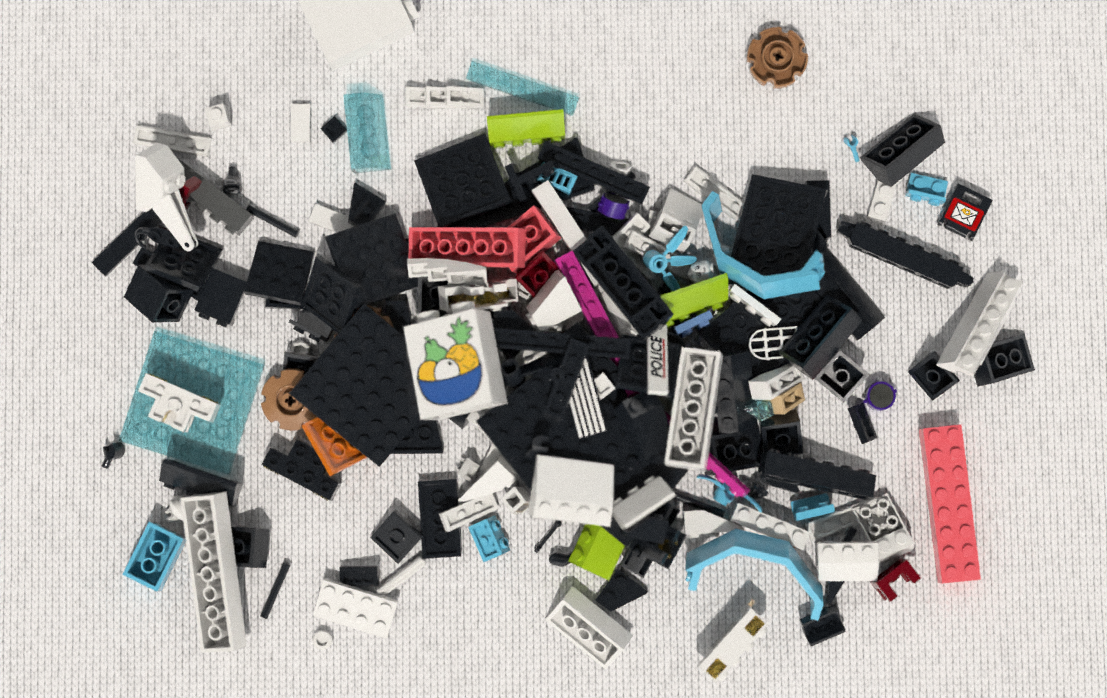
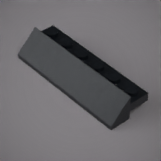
[573,225,674,341]
[811,248,885,341]

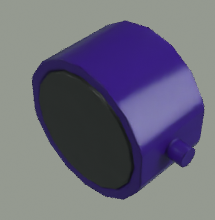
[598,193,630,219]
[863,381,897,411]

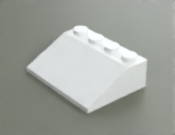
[528,455,614,527]

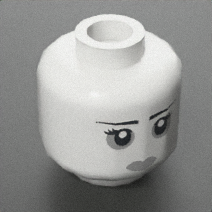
[688,260,718,284]

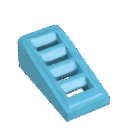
[537,162,578,195]

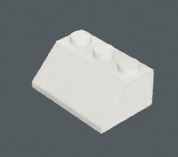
[612,476,676,529]
[817,541,878,581]

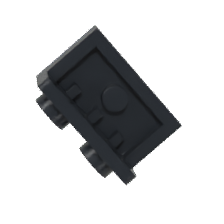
[799,604,846,646]

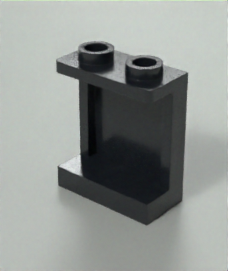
[195,268,247,327]

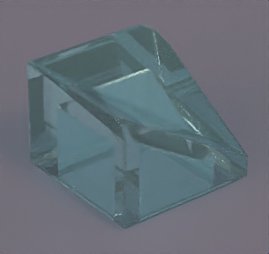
[744,400,774,421]

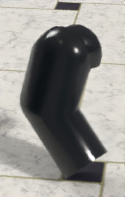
[549,551,573,567]

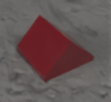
[515,250,561,297]

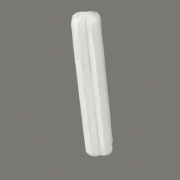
[375,556,426,596]

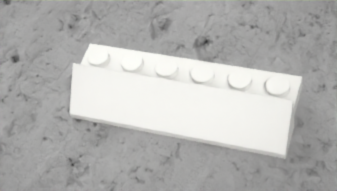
[937,271,1023,377]

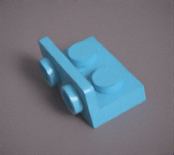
[905,173,948,206]
[790,493,835,521]
[468,515,510,563]

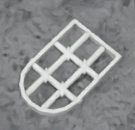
[748,326,797,360]

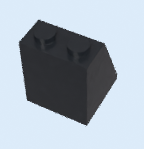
[124,265,194,323]

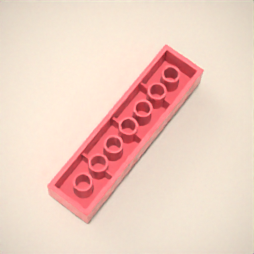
[919,425,981,584]

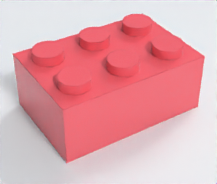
[507,206,562,274]

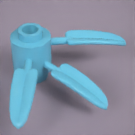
[643,226,697,292]
[697,474,762,513]

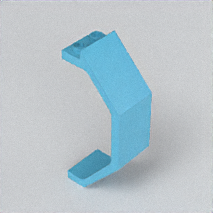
[701,191,825,299]
[685,529,823,620]

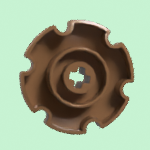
[746,27,808,89]
[261,368,317,431]

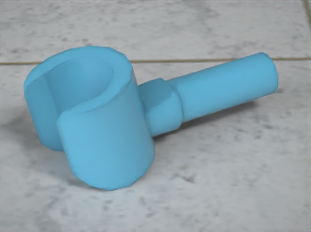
[844,135,860,162]

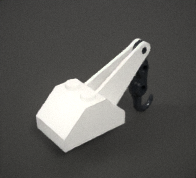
[134,143,198,251]

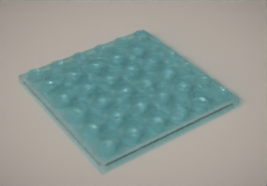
[119,331,265,475]

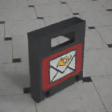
[937,183,993,241]

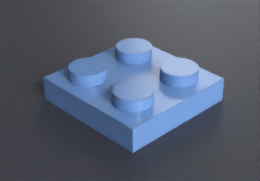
[672,310,713,339]

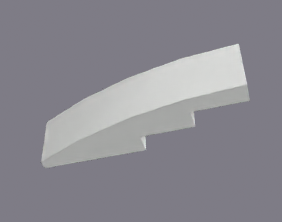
[404,86,484,108]
[407,258,487,286]

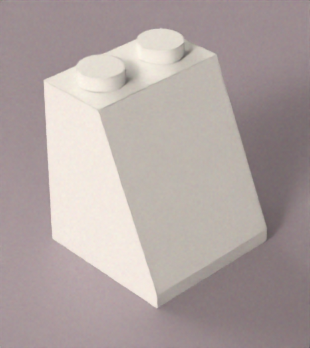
[526,270,582,332]

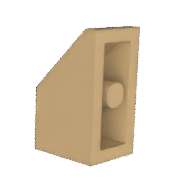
[762,382,805,414]

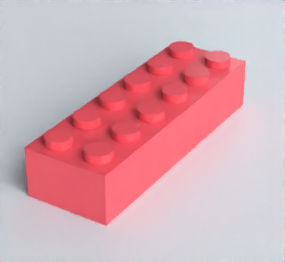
[408,227,526,268]

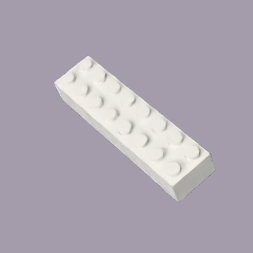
[180,492,247,653]

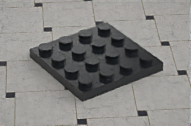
[414,133,512,227]
[325,213,418,309]

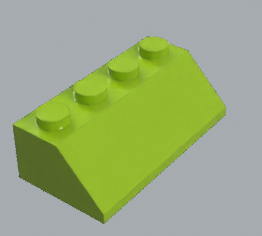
[487,109,565,149]
[660,273,729,328]
[568,524,625,581]

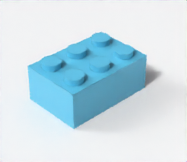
[122,522,186,592]

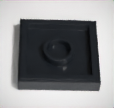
[370,510,424,564]

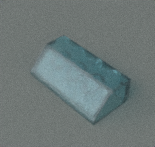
[343,93,391,174]

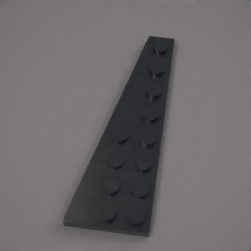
[450,137,595,228]
[386,300,443,454]

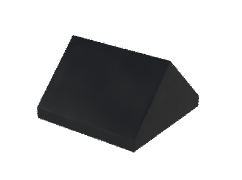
[908,351,960,401]

